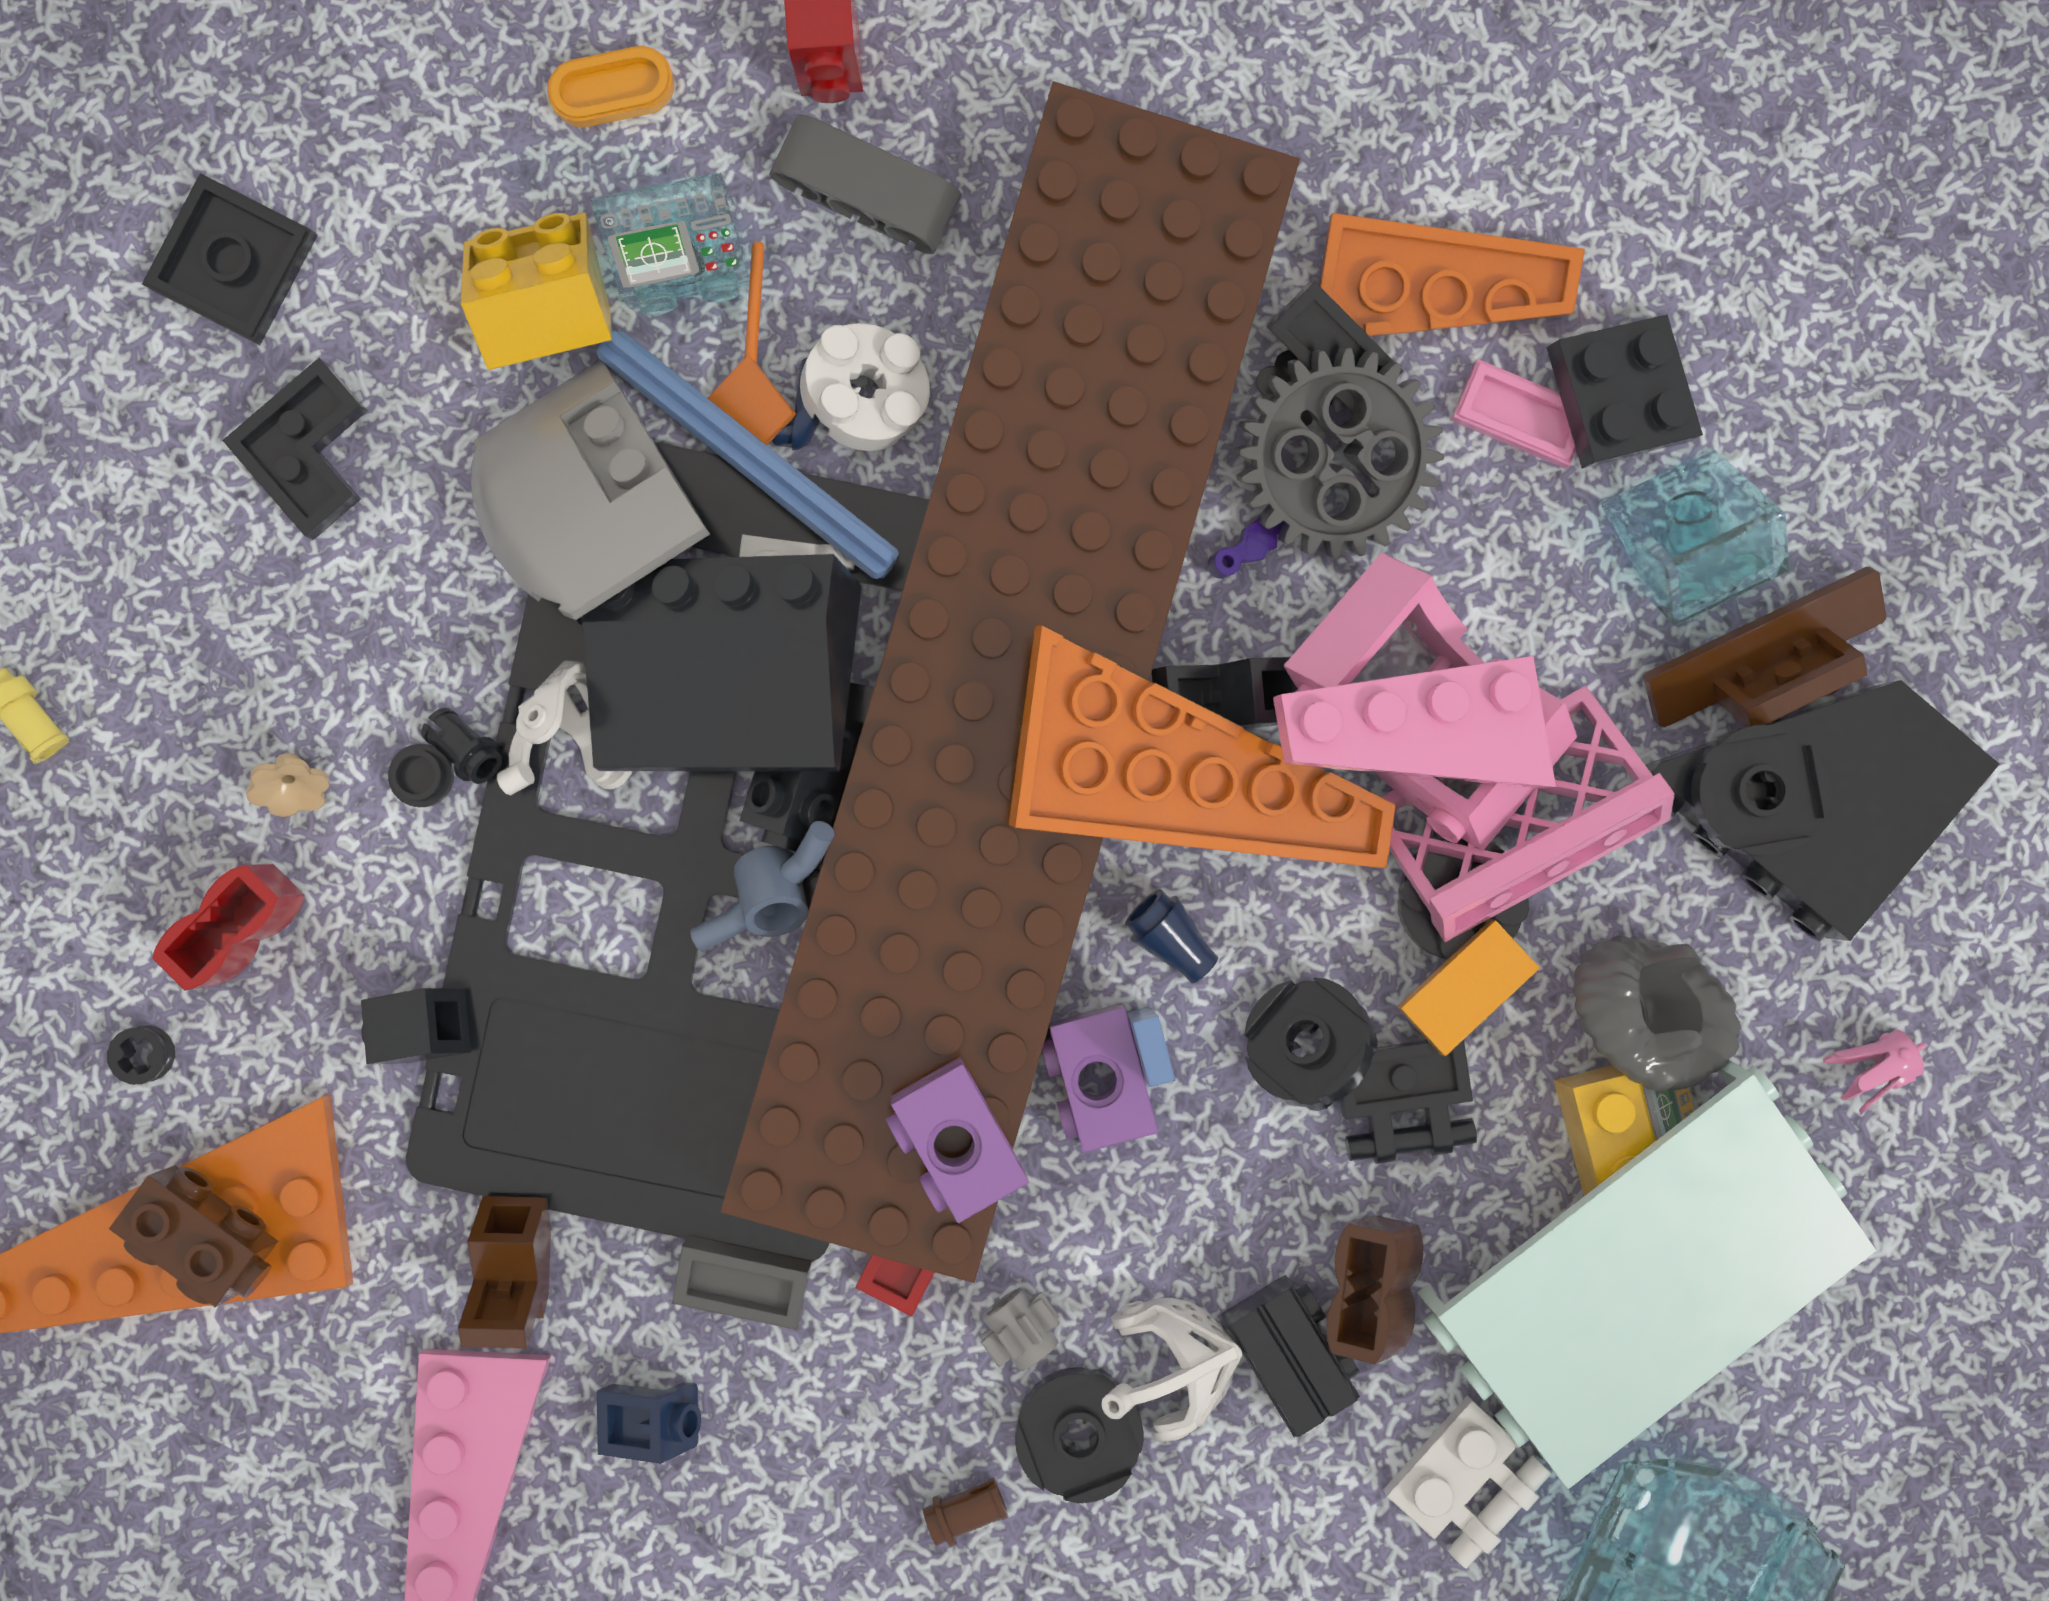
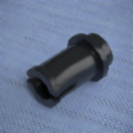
[421,707,502,784]

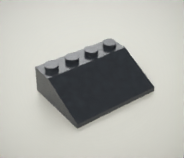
[582,554,862,772]

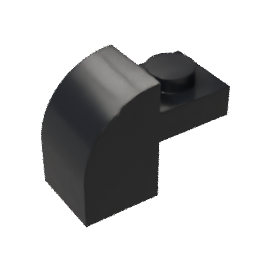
[1151,657,1298,729]

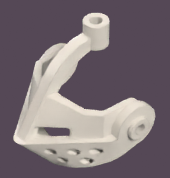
[497,660,632,795]
[1102,1298,1242,1442]

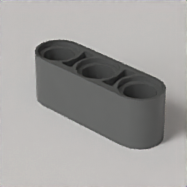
[769,114,962,254]

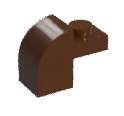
[458,1196,551,1349]

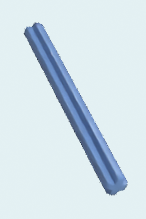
[596,330,899,579]

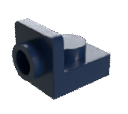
[597,1382,701,1464]

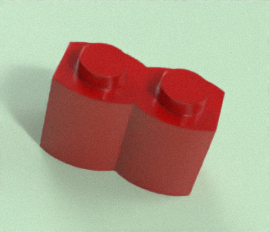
[152,864,305,991]

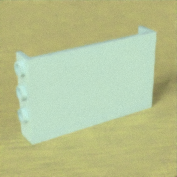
[1417,1060,1876,1489]

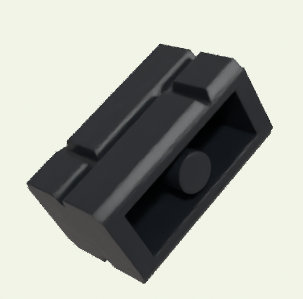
[1221,1275,1361,1437]

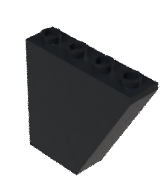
[1645,680,2000,941]

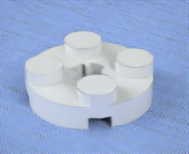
[800,323,930,451]

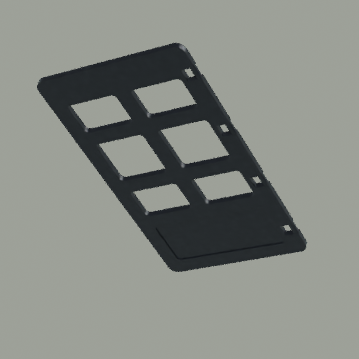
[406,442,930,1262]

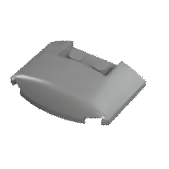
[471,360,710,620]

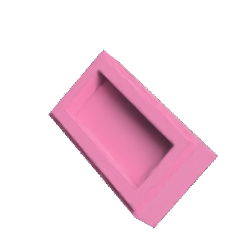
[1450,359,1576,469]

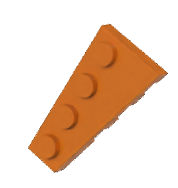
[1319,213,1585,337]

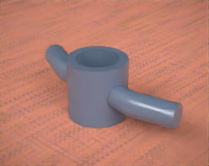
[690,821,835,952]

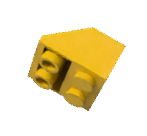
[461,212,612,370]

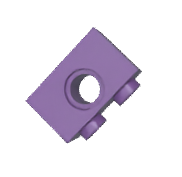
[1042,1003,1158,1153]
[886,1056,1029,1223]

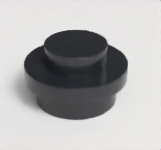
[388,744,454,807]

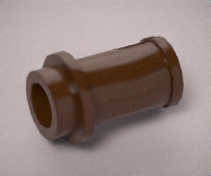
[923,1477,1009,1547]

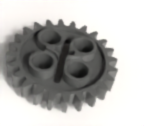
[1234,348,1444,559]

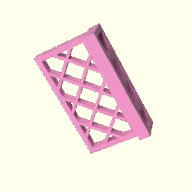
[1381,686,1675,943]

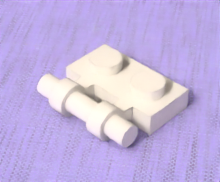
[1383,1395,1552,1569]

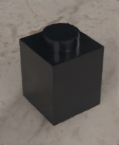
[361,988,471,1064]

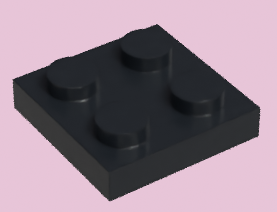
[1546,314,1703,469]

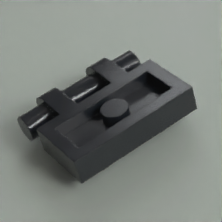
[1340,1040,1477,1164]

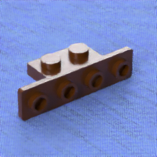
[1643,566,1887,728]

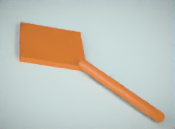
[708,241,796,445]

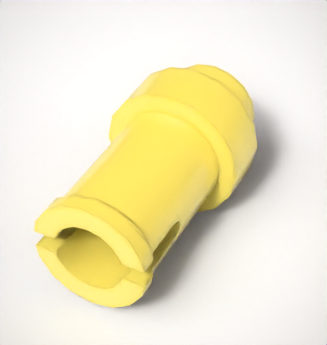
[0,668,70,764]

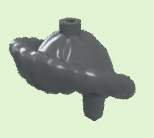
[1573,936,1741,1092]

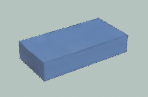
[1126,1006,1176,1087]

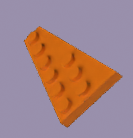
[1009,625,1396,869]
[0,1094,354,1333]

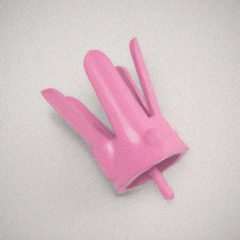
[1823,1029,1926,1115]

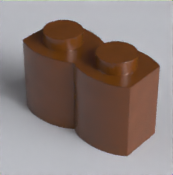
[1327,1215,1423,1365]

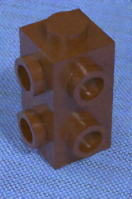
[109,1165,278,1307]

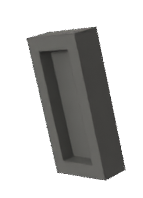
[672,1235,812,1330]

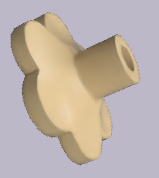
[246,753,329,817]

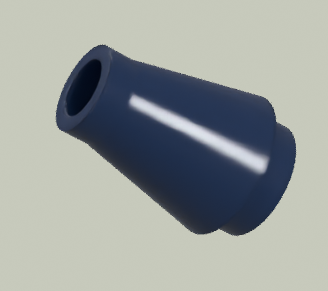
[1125,889,1218,983]

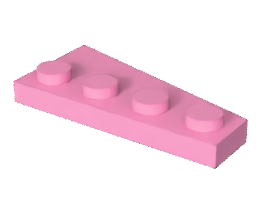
[1273,656,1556,789]
[404,1349,552,1601]

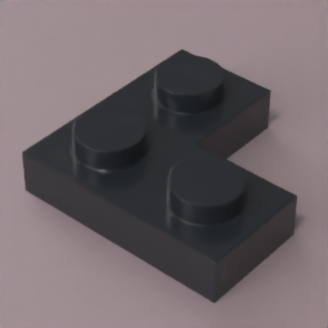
[222,358,368,540]

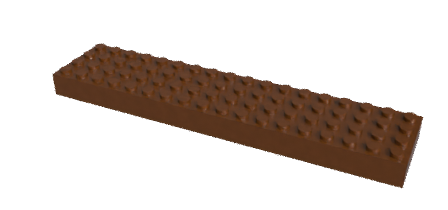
[720,81,1300,1283]

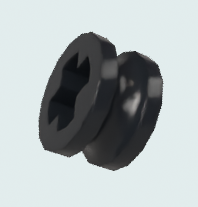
[107,1025,175,1085]

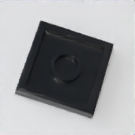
[142,173,318,346]

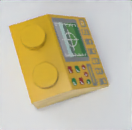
[1554,1065,1694,1196]

